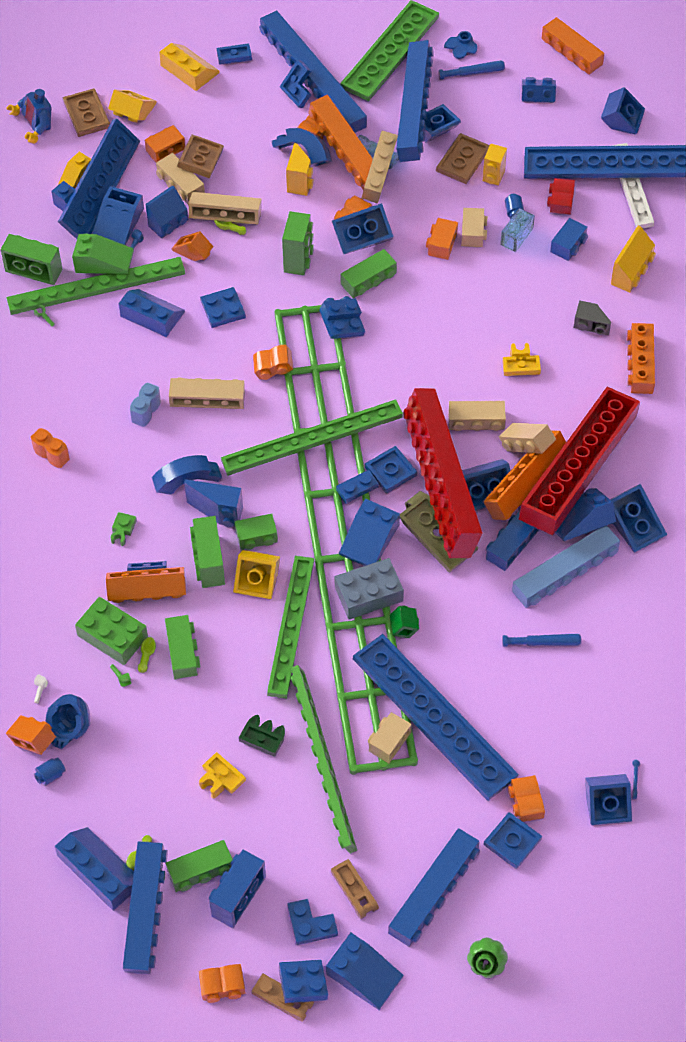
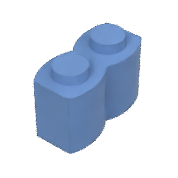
[130,382,161,427]

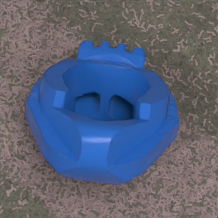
[45,694,91,749]

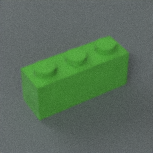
[341,249,397,298]
[165,615,201,679]
[165,840,233,892]

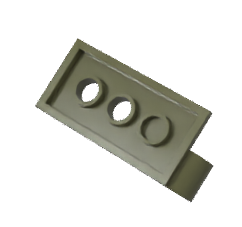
[400,491,478,573]

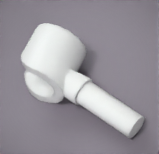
[34,674,48,704]

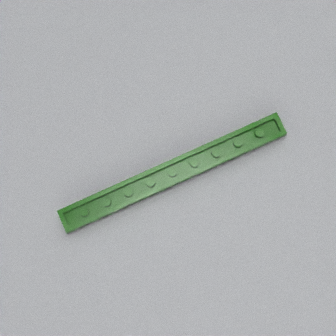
[6,257,185,315]
[221,399,403,476]
[291,665,358,854]

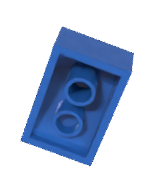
[332,203,394,255]
[184,479,243,527]
[610,484,667,552]
[555,488,616,541]
[339,499,400,566]
[326,932,404,1010]

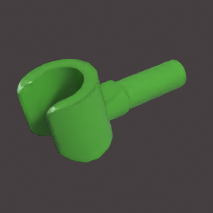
[34,305,55,327]
[110,664,132,687]

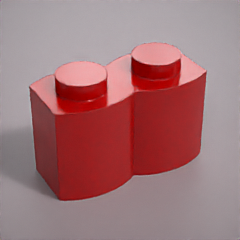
[547,178,575,215]

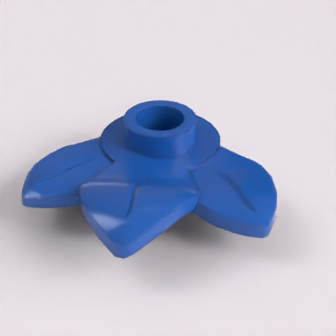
[444,31,477,59]

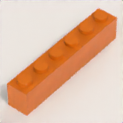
[308,94,373,190]
[483,430,566,520]

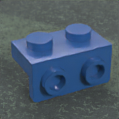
[521,77,556,102]

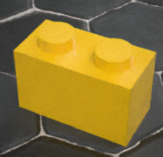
[482,144,507,186]

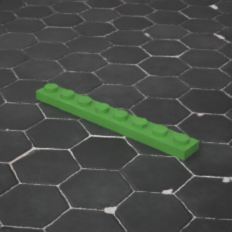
[267,555,314,699]

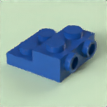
[319,296,366,339]

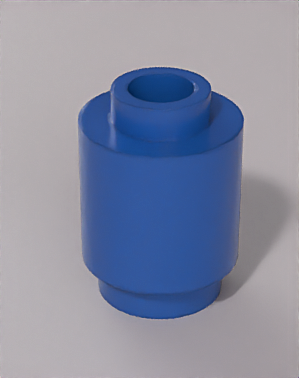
[504,194,525,221]
[34,757,66,786]

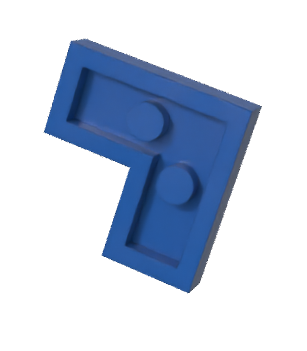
[279,60,311,108]
[287,899,338,945]

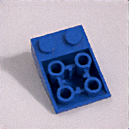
[92,186,144,245]

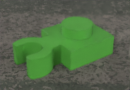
[111,512,137,546]

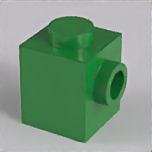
[389,605,419,638]

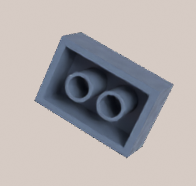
[334,558,404,620]

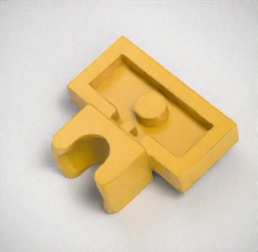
[502,343,541,376]
[199,752,246,799]

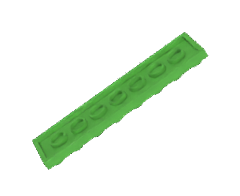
[340,0,439,102]

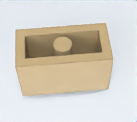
[461,207,488,247]
[368,712,412,763]

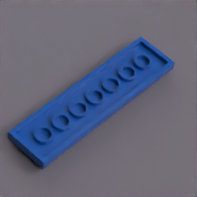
[58,118,140,239]

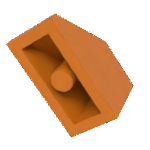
[171,231,214,261]

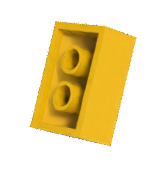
[159,43,220,91]
[611,225,656,293]

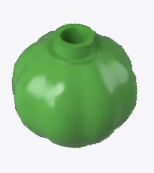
[467,937,508,978]

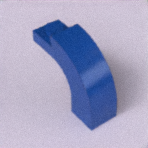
[271,128,332,166]
[152,455,222,495]

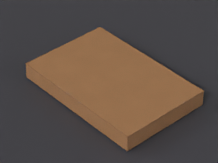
[62,88,110,137]
[436,133,490,184]
[177,134,224,179]

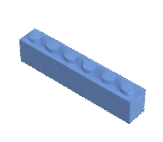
[512,526,620,608]

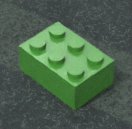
[282,211,314,276]
[0,234,63,285]
[190,516,225,588]
[75,596,148,665]

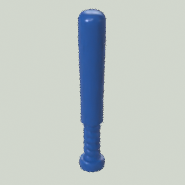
[438,60,505,80]
[502,634,582,647]

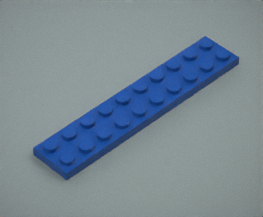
[524,145,686,179]
[352,634,519,801]

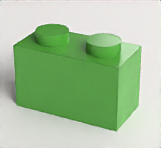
[235,513,278,550]

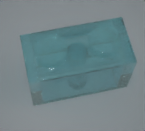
[500,208,535,252]

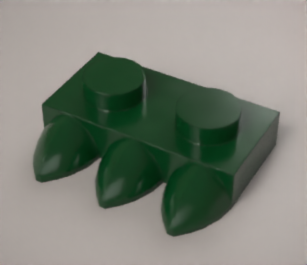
[239,714,285,757]

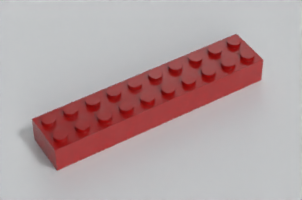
[519,386,640,536]
[403,388,483,558]

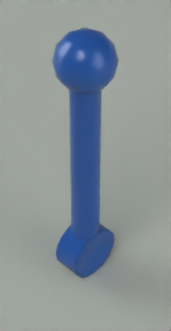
[632,759,640,799]

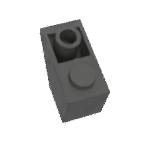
[573,300,611,335]

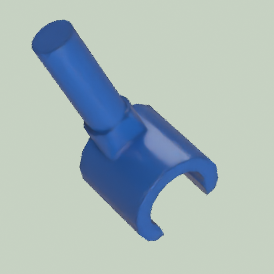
[130,229,144,249]

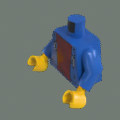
[6,89,52,144]

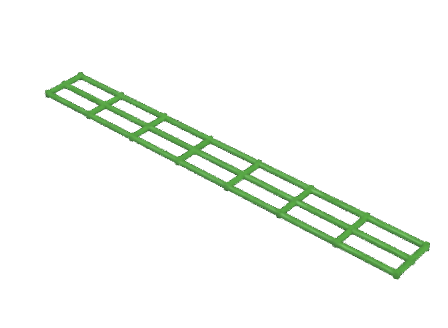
[274,305,418,775]

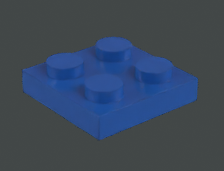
[200,287,246,328]
[365,446,417,494]
[483,812,542,869]
[278,960,328,1003]

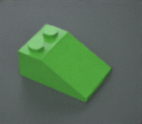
[72,233,134,274]

